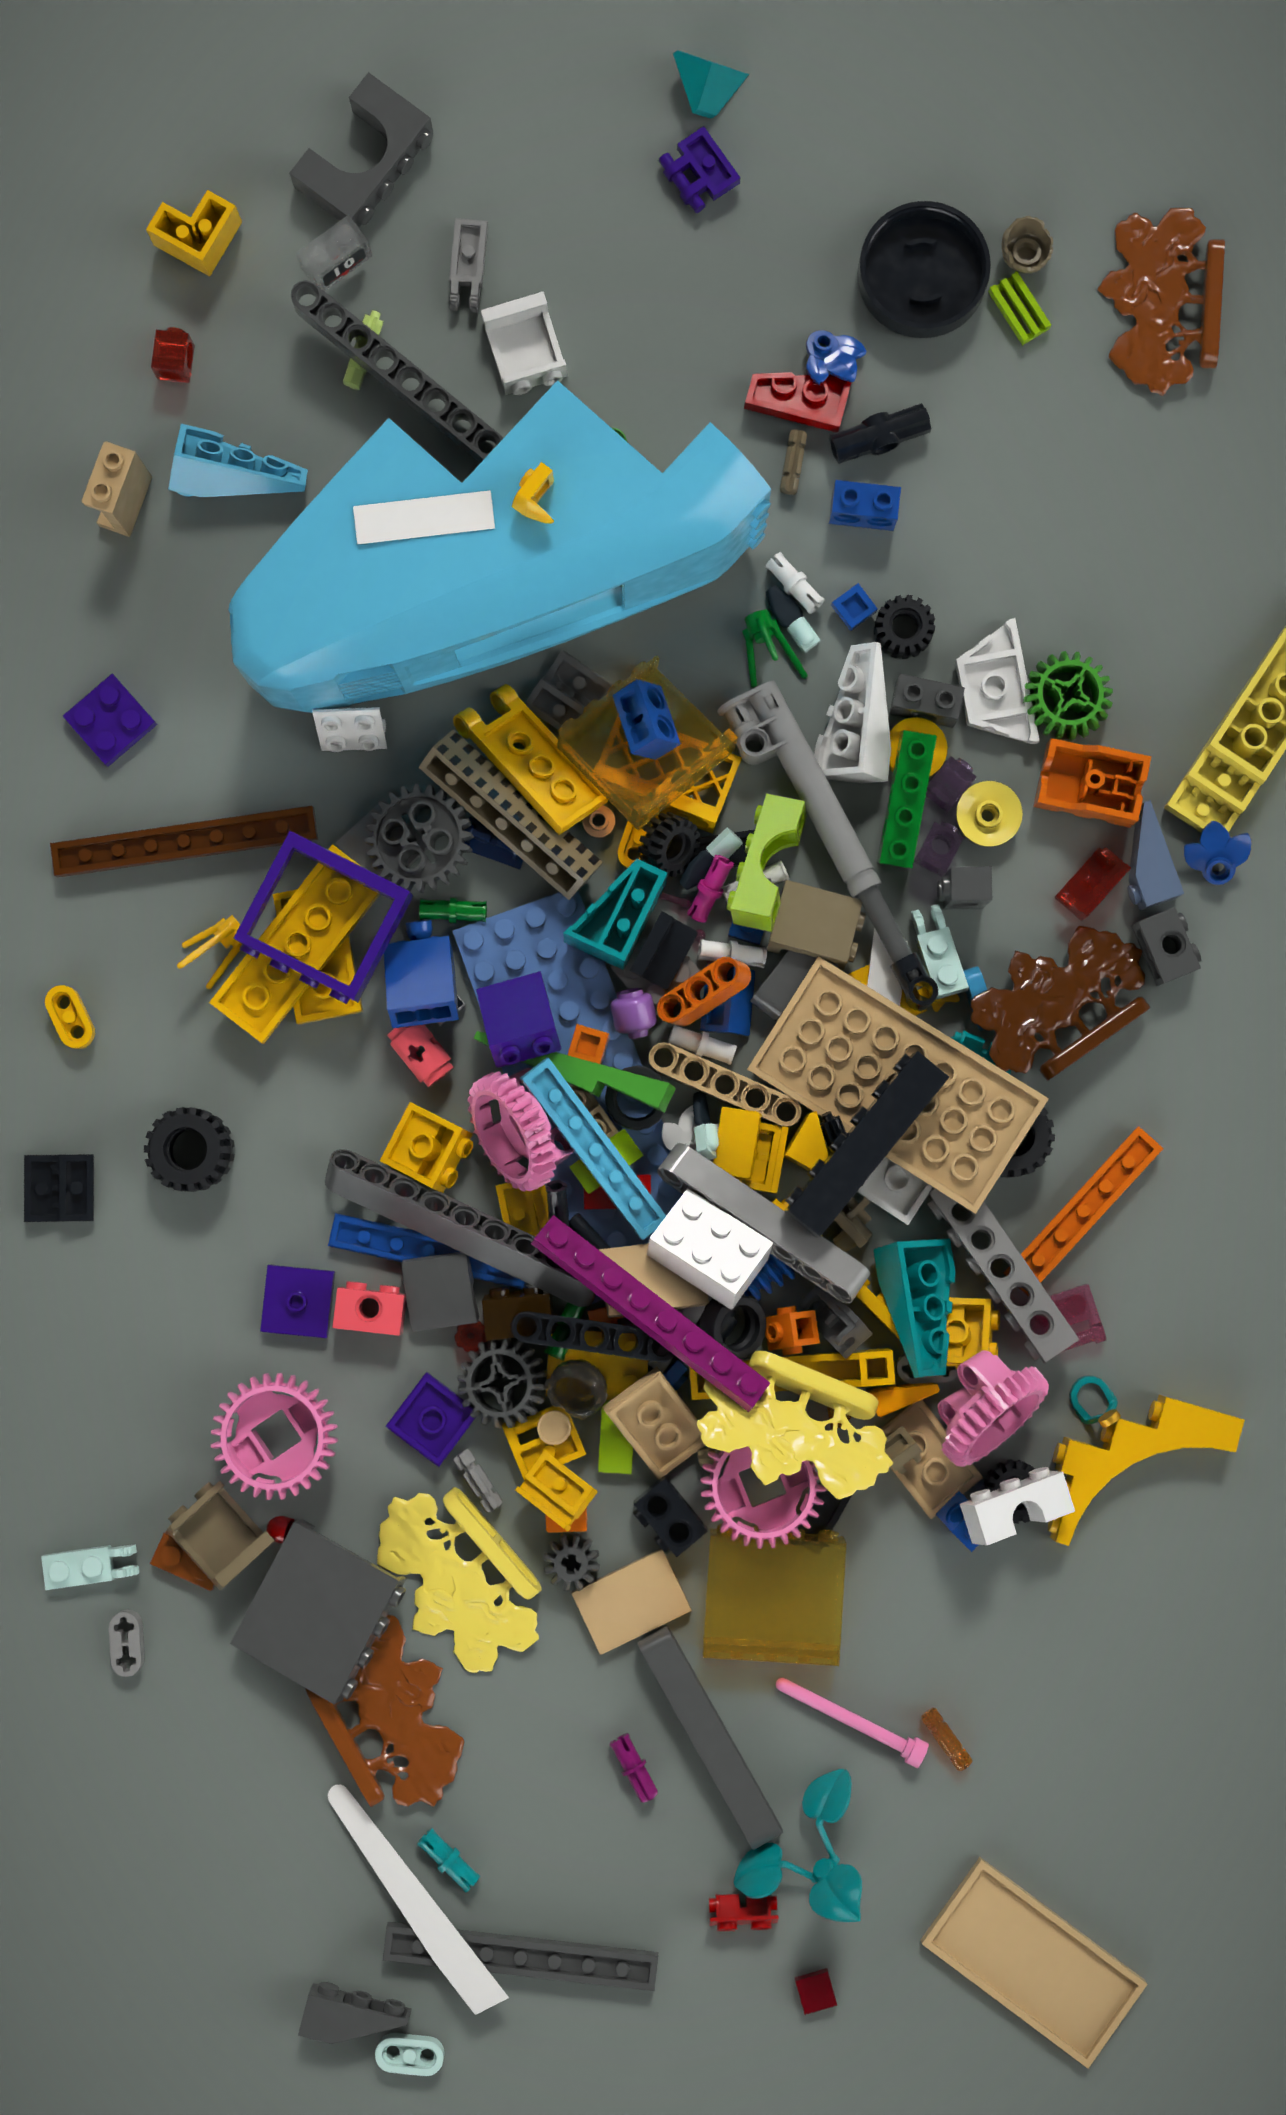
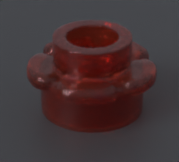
[454,1321,487,1352]

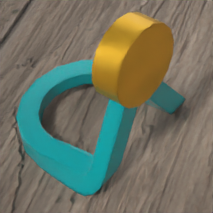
[1070,1376,1121,1428]

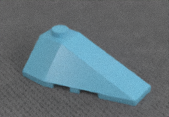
[168,424,308,497]

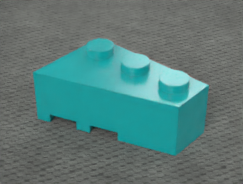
[563,859,668,970]

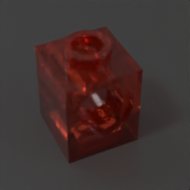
[151,327,195,383]

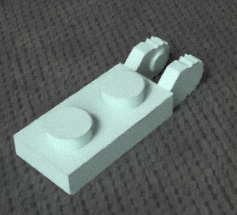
[911,904,969,1000]
[41,1544,139,1590]

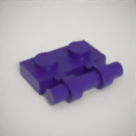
[658,126,741,213]

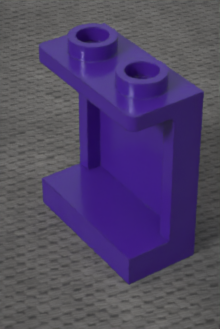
[476,971,562,1068]

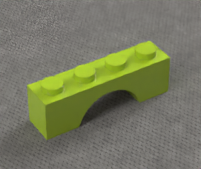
[727,794,807,932]

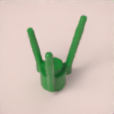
[742,609,808,688]

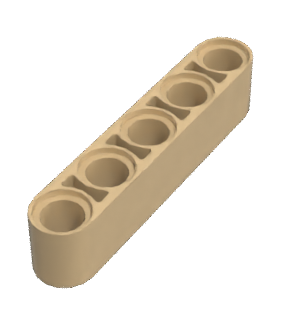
[649,1042,802,1127]

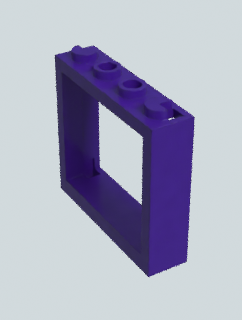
[233,831,413,1004]

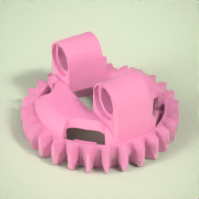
[467,1068,574,1191]
[937,1350,1049,1467]
[211,1373,338,1500]
[700,1447,826,1549]

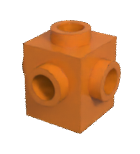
[765,1306,820,1356]

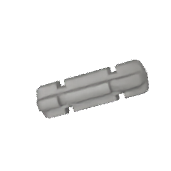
[453,1449,502,1513]

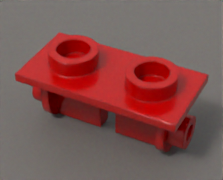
[709,1894,779,1931]

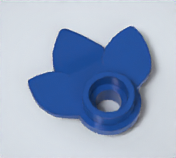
[806,330,867,384]
[1184,821,1251,885]

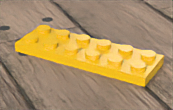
[209,844,380,1044]

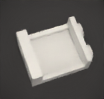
[481,291,567,395]

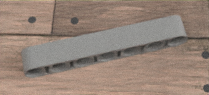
[657,1143,870,1303]

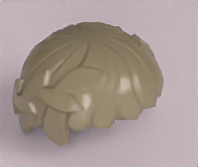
[1001,216,1053,274]

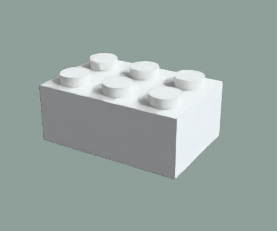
[647,1188,773,1310]

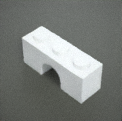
[960,1467,1075,1546]

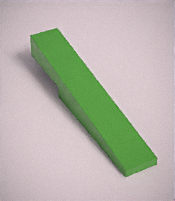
[474,1031,676,1113]

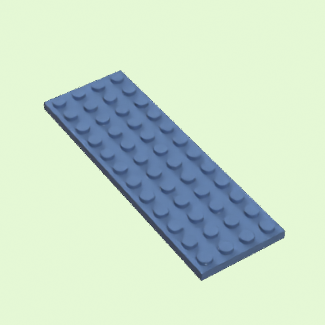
[453,891,683,1304]

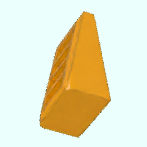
[866,1382,940,1417]

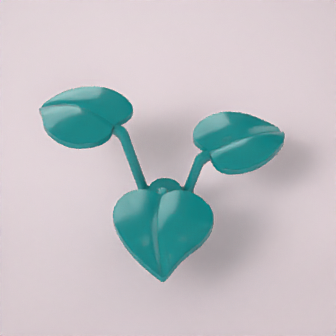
[734,1769,862,1922]

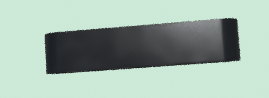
[510,1311,675,1362]

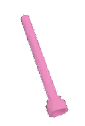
[776,1678,929,1768]

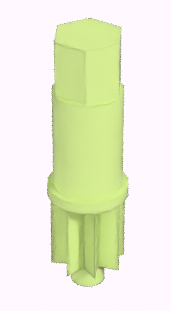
[343,310,384,390]

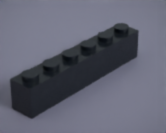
[785,1051,949,1237]

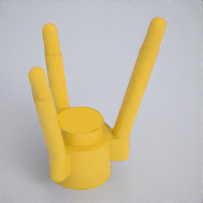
[177,915,242,989]

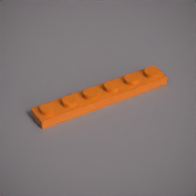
[1002,1126,1164,1296]

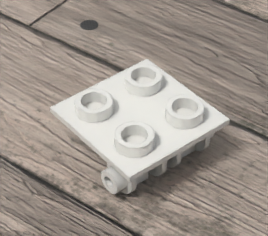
[312,707,387,752]

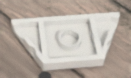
[955,618,1040,744]

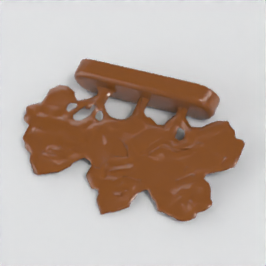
[1097,208,1225,396]
[305,1615,464,1807]

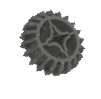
[457,1338,548,1429]

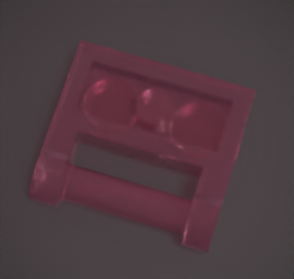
[1023,1283,1106,1361]

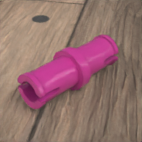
[687,855,734,923]

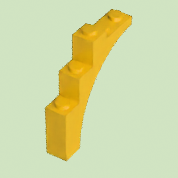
[1048,1395,1245,1546]

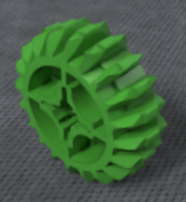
[1023,651,1113,741]

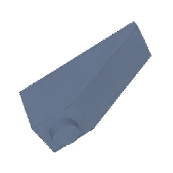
[1127,800,1184,911]

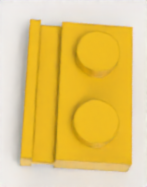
[495,1183,549,1237]
[515,1450,598,1532]

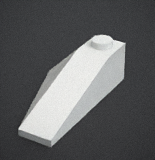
[814,642,891,784]

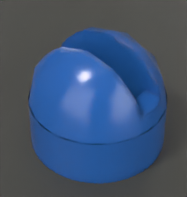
[405,920,433,941]

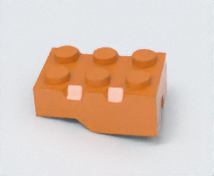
[1033,738,1152,828]

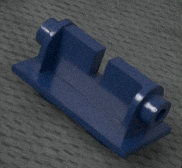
[464,817,524,870]

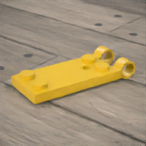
[453,684,610,835]

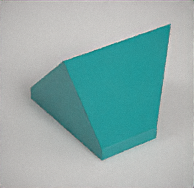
[673,50,749,119]

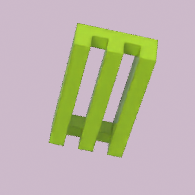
[988,271,1051,346]

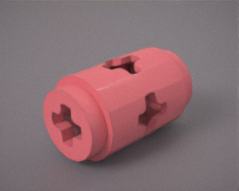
[387,1024,454,1088]

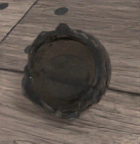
[545,1359,608,1420]

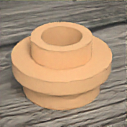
[582,805,615,838]

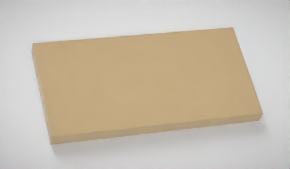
[920,1857,1148,2069]

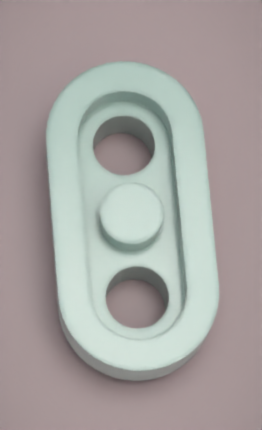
[375,2033,445,2076]

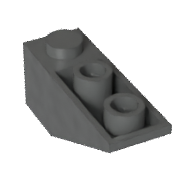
[298,1982,412,2044]

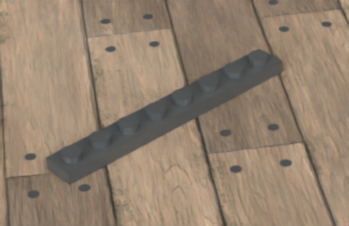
[383,1922,658,1991]

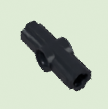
[829,403,932,464]

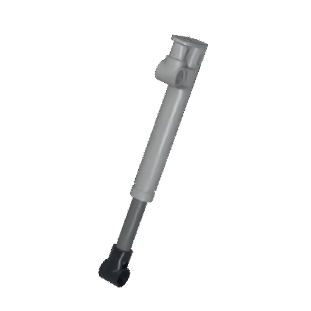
[717,681,939,1011]

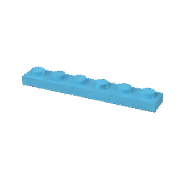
[520,1057,666,1240]

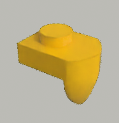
[511,462,554,524]

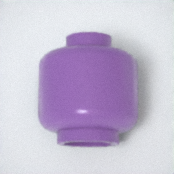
[611,988,657,1039]

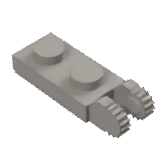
[449,218,488,313]

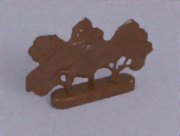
[971,926,1151,1081]

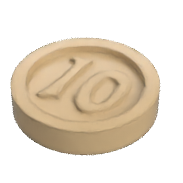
[537,1410,571,1445]

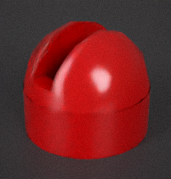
[266,1516,294,1544]

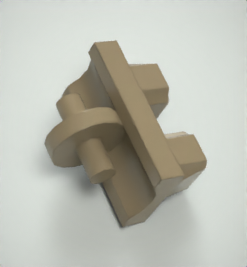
[833,1197,872,1252]

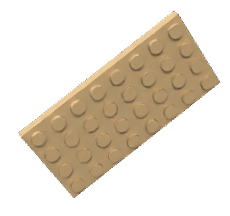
[747,956,1049,1214]

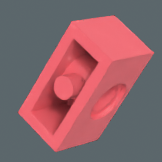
[332,1281,407,1336]

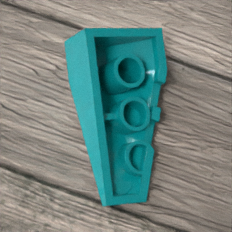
[873,1239,956,1378]

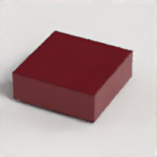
[795,1968,837,2015]

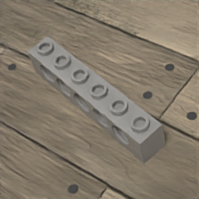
[927,1189,1080,1363]

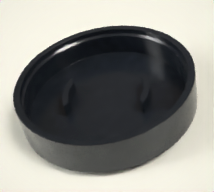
[858,201,991,338]

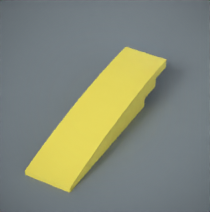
[1164,625,1286,833]

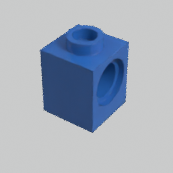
[936,1491,979,1552]

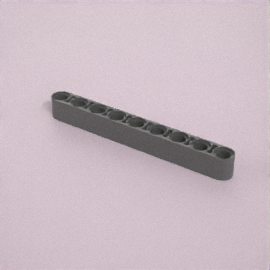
[291,280,504,463]
[325,1149,596,1307]

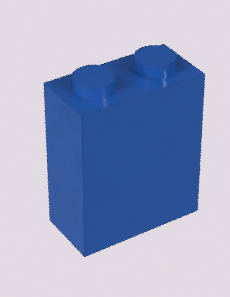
[384,936,459,1028]

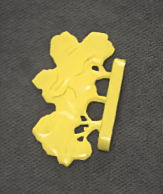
[697,1351,893,1500]
[377,1487,542,1673]

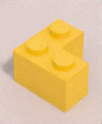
[146,190,242,277]

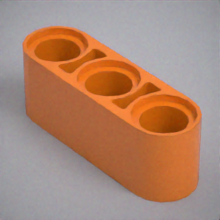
[657,957,751,1026]

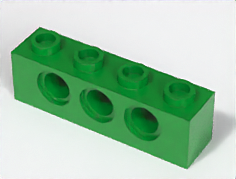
[877,730,937,869]

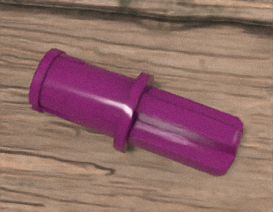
[609,1733,658,1803]

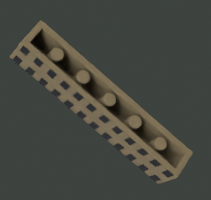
[418,730,603,900]

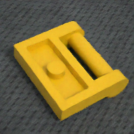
[502,1397,587,1480]

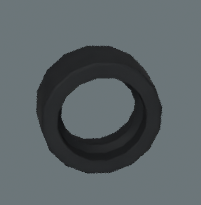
[605,1066,666,1130]
[700,1295,767,1359]

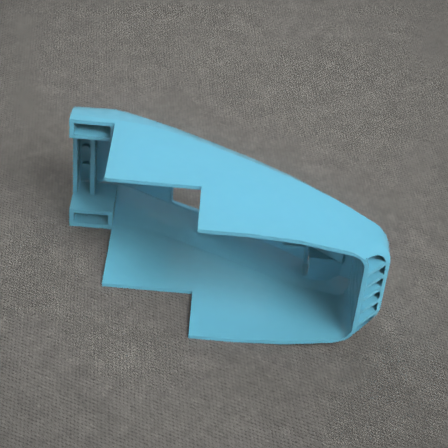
[228,380,771,713]

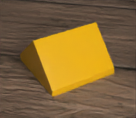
[784,1111,829,1171]

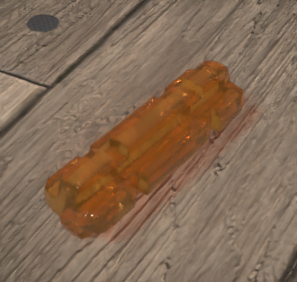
[921,1707,973,1771]

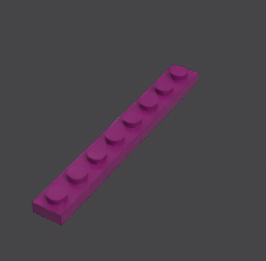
[531,1215,770,1412]

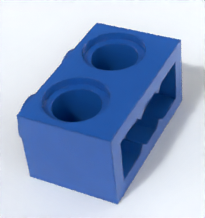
[829,480,901,531]
[612,679,681,760]

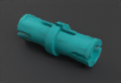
[417,1828,480,1893]

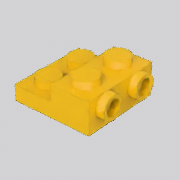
[380,1102,473,1193]
[946,1297,1000,1370]

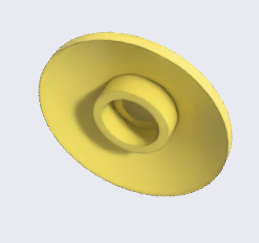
[956,781,1023,847]

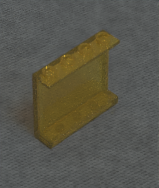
[557,655,738,830]
[702,1524,847,1666]

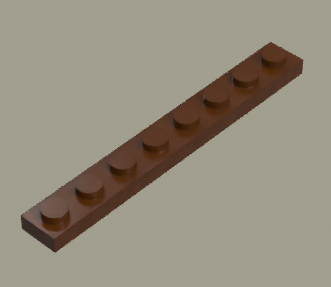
[50,806,318,878]

